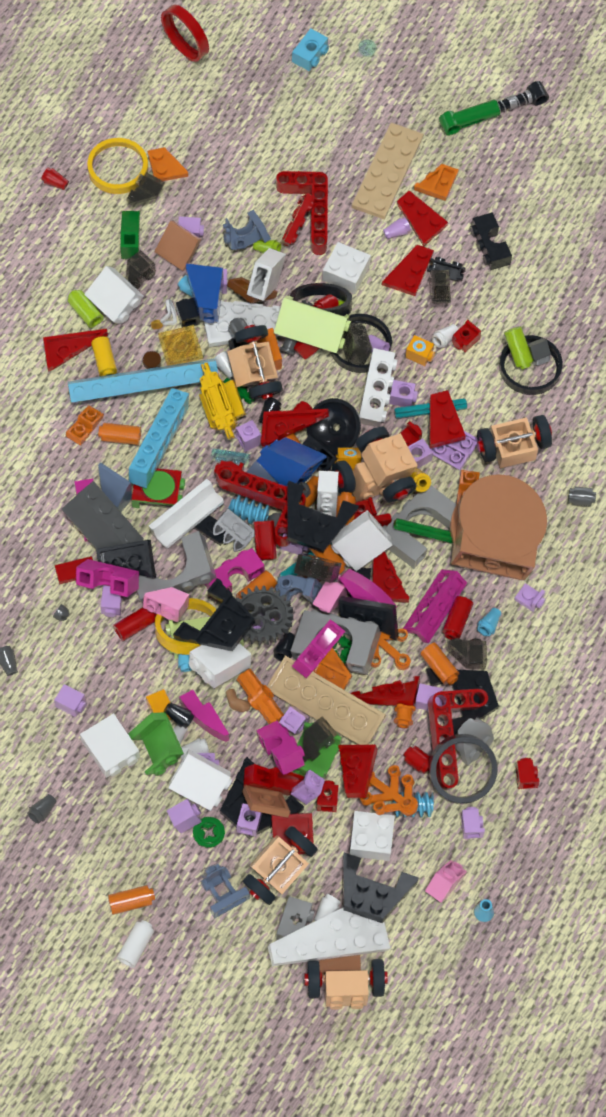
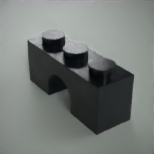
[470,212,512,271]

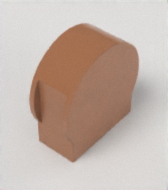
[450,474,547,580]

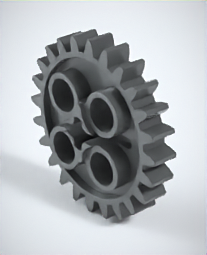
[235,585,294,646]

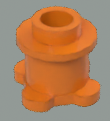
[394,704,416,728]

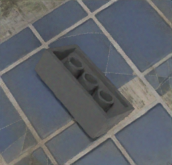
[61,481,144,549]

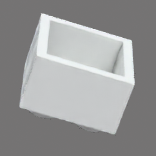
[322,242,371,294]
[350,811,395,861]

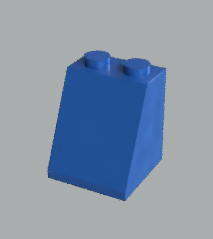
[186,263,224,323]
[257,437,327,486]

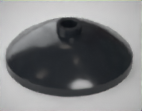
[306,398,361,455]

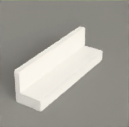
[149,479,224,548]

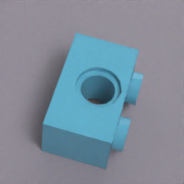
[292,28,329,71]

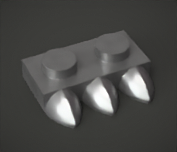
[213,508,255,552]

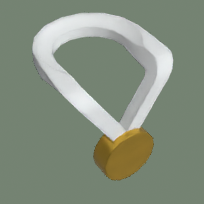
[151,299,177,330]

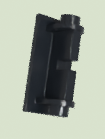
[427,257,466,282]

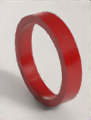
[161,4,209,62]

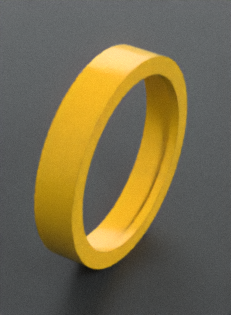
[87,138,148,194]
[155,598,216,655]

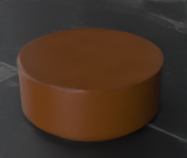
[143,351,161,369]

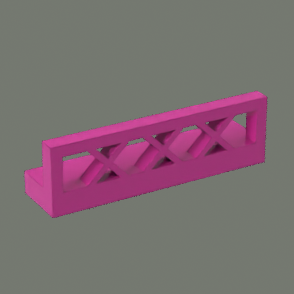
[403,569,467,643]

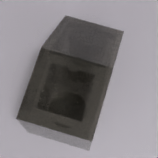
[126,172,165,206]
[126,250,156,290]
[430,270,451,304]
[446,638,487,669]
[303,716,338,762]

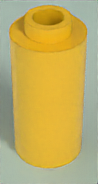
[91,337,117,376]
[409,468,431,492]

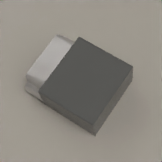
[528,338,551,366]

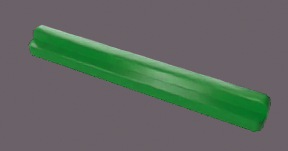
[393,518,453,543]

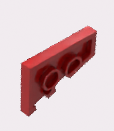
[397,190,448,247]
[280,193,314,246]
[381,245,434,296]
[430,390,466,449]
[338,744,378,798]

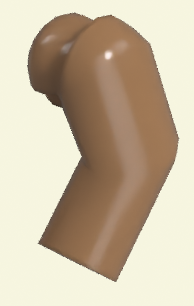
[225,689,251,712]

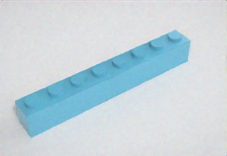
[68,358,218,403]

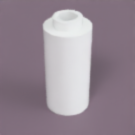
[117,920,154,968]

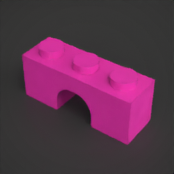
[204,548,265,601]
[76,559,139,597]
[256,720,305,775]

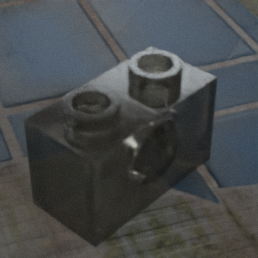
[343,323,373,366]
[294,553,342,583]

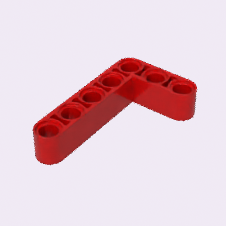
[276,171,328,255]
[217,466,306,547]
[428,689,488,790]

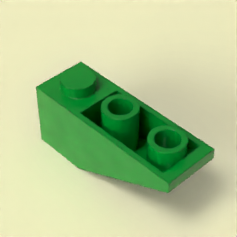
[120,211,140,259]

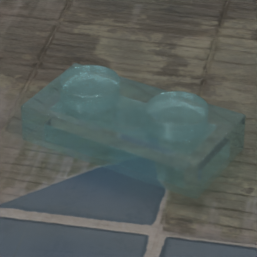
[211,448,251,465]

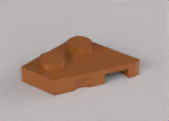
[227,277,278,303]

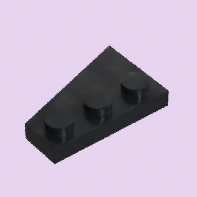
[96,540,156,578]
[339,596,399,641]

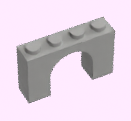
[383,486,457,569]
[137,531,217,602]
[291,610,381,675]

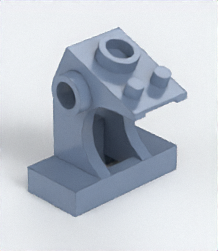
[223,210,271,250]
[276,575,323,604]
[200,864,250,919]

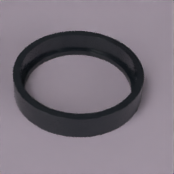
[290,283,352,316]
[330,313,392,373]
[499,335,563,395]
[428,734,498,803]

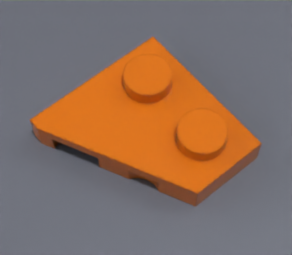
[147,147,188,183]
[414,164,459,201]
[313,647,352,690]

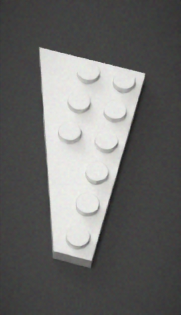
[204,300,281,347]
[268,908,390,966]

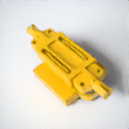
[199,363,247,440]

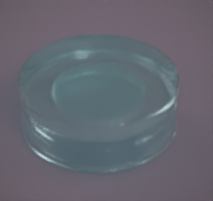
[359,40,376,57]

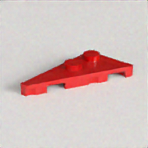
[43,328,108,371]
[261,409,329,447]
[372,551,409,603]
[350,676,420,706]

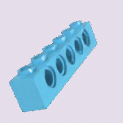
[129,388,189,488]

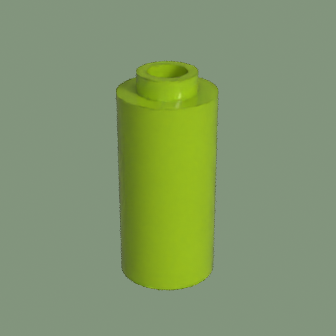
[67,290,104,328]
[504,326,533,369]

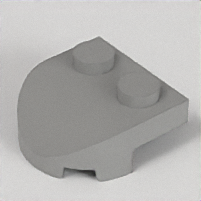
[455,717,494,766]

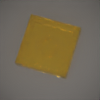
[158,325,203,366]

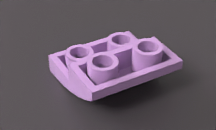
[431,431,477,470]

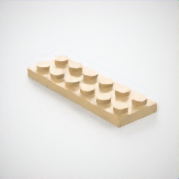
[351,123,424,220]
[267,656,387,745]

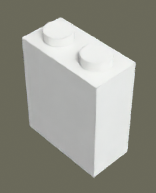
[247,248,286,301]
[84,266,143,324]
[331,510,392,571]
[189,643,251,688]
[80,714,140,778]
[168,749,232,811]

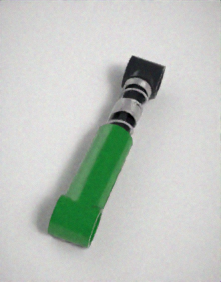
[439,81,549,136]

